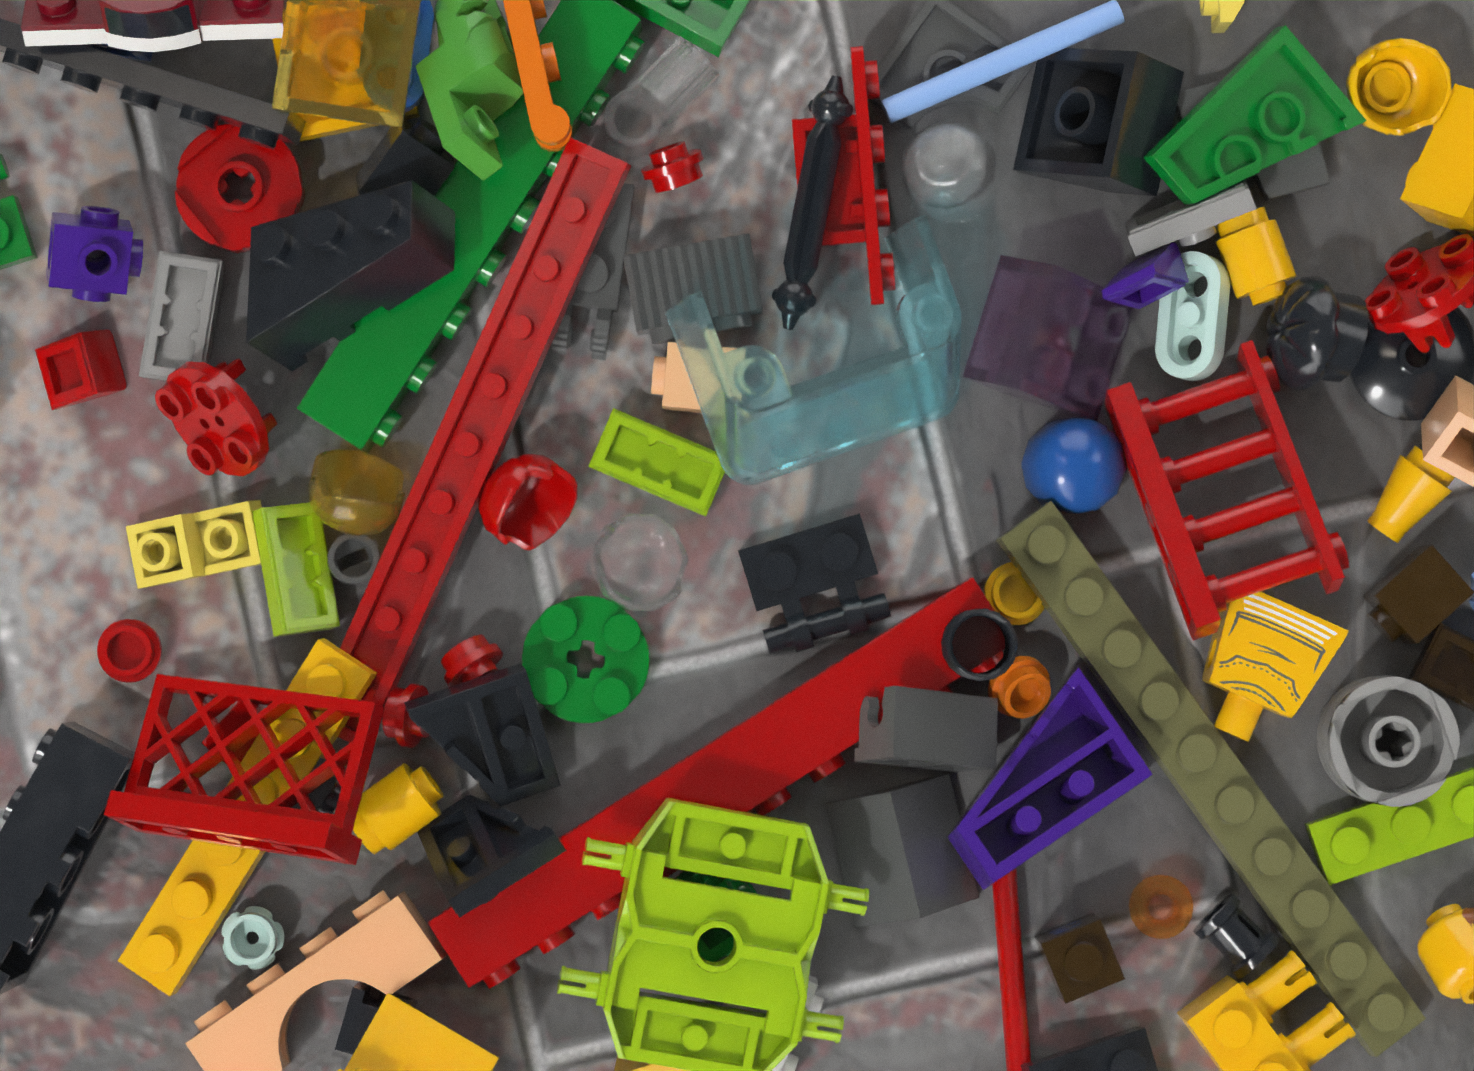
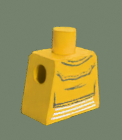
[1202,592,1349,742]

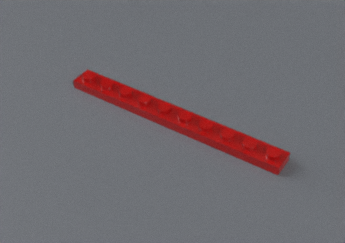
[338,137,631,743]

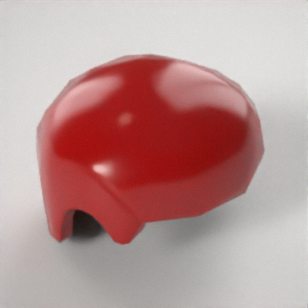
[478,454,578,551]

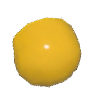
[1346,38,1452,136]

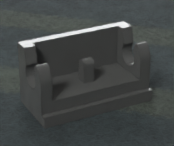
[854,686,998,773]

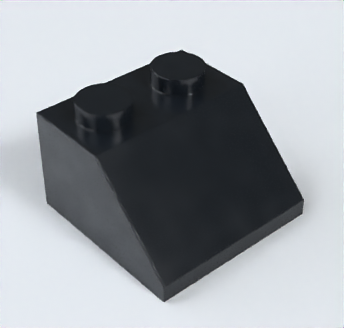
[1013,48,1184,196]

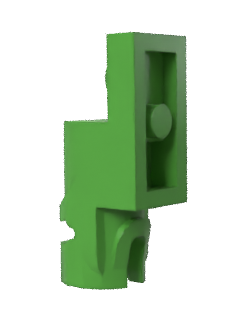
[415,0,523,181]

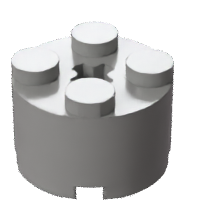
[1317,676,1460,807]

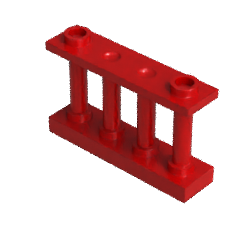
[1104,340,1350,641]

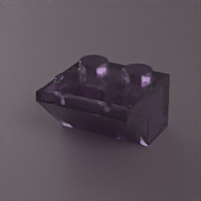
[962,255,1133,421]

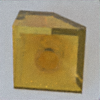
[272,0,421,129]

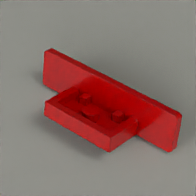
[792,46,896,306]

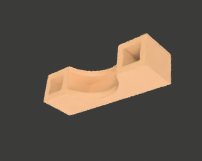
[185,890,447,1071]

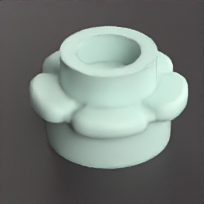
[222,906,285,970]

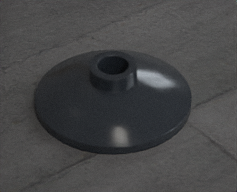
[1350,310,1474,421]

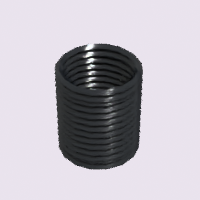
[941,609,1018,681]

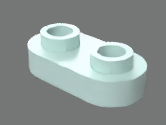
[1155,251,1230,381]

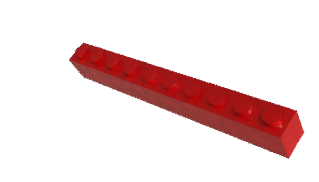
[427,577,1005,989]

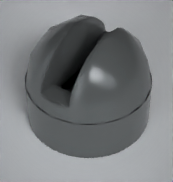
[327,533,379,585]

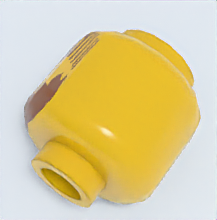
[1417,904,1474,1004]

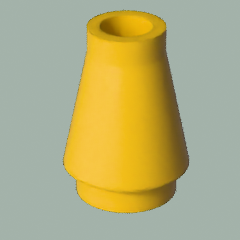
[1367,445,1455,543]

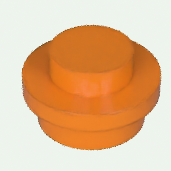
[988,656,1051,719]

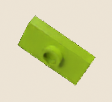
[588,408,731,517]
[252,501,340,637]

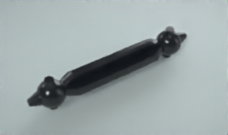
[772,75,853,330]

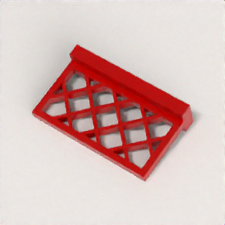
[104,674,384,865]

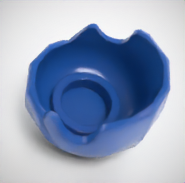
[1021,418,1127,514]

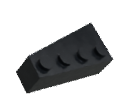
[0,722,135,994]

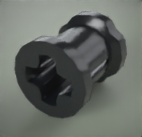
[1193,893,1279,979]

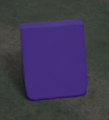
[1101,242,1189,309]

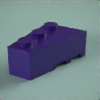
[947,667,1153,890]

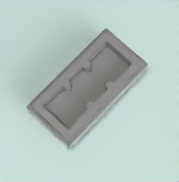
[1125,180,1257,257]
[139,250,226,381]

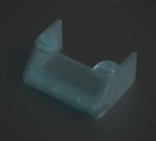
[665,215,961,485]

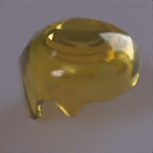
[308,449,405,536]

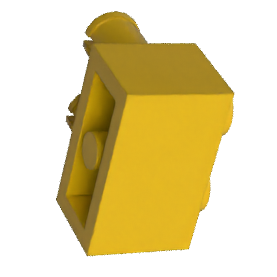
[1177,950,1356,1071]

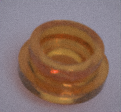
[1128,874,1193,939]

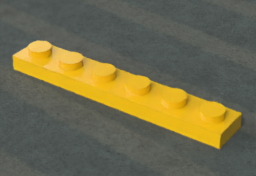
[118,638,377,996]

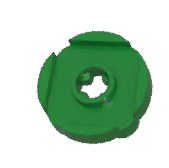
[522,596,650,723]

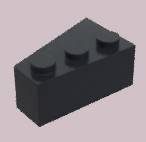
[246,180,455,371]

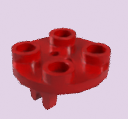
[1364,234,1474,353]
[155,358,278,476]

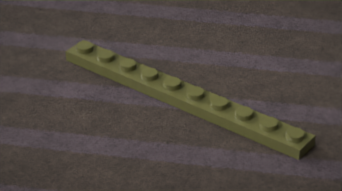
[996,501,1426,1057]

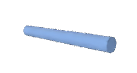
[881,0,1125,124]

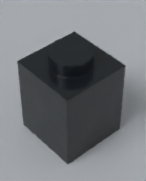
[356,115,456,196]

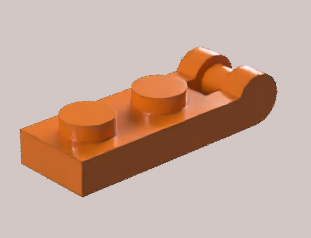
[503,0,573,152]

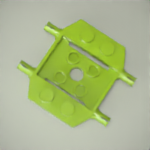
[557,798,869,1071]

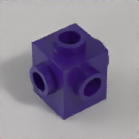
[46,206,143,302]

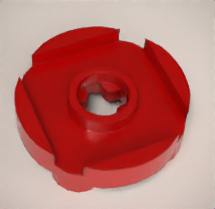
[175,124,305,253]

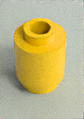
[1216,207,1297,306]
[353,763,444,855]

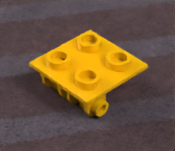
[337,993,499,1071]

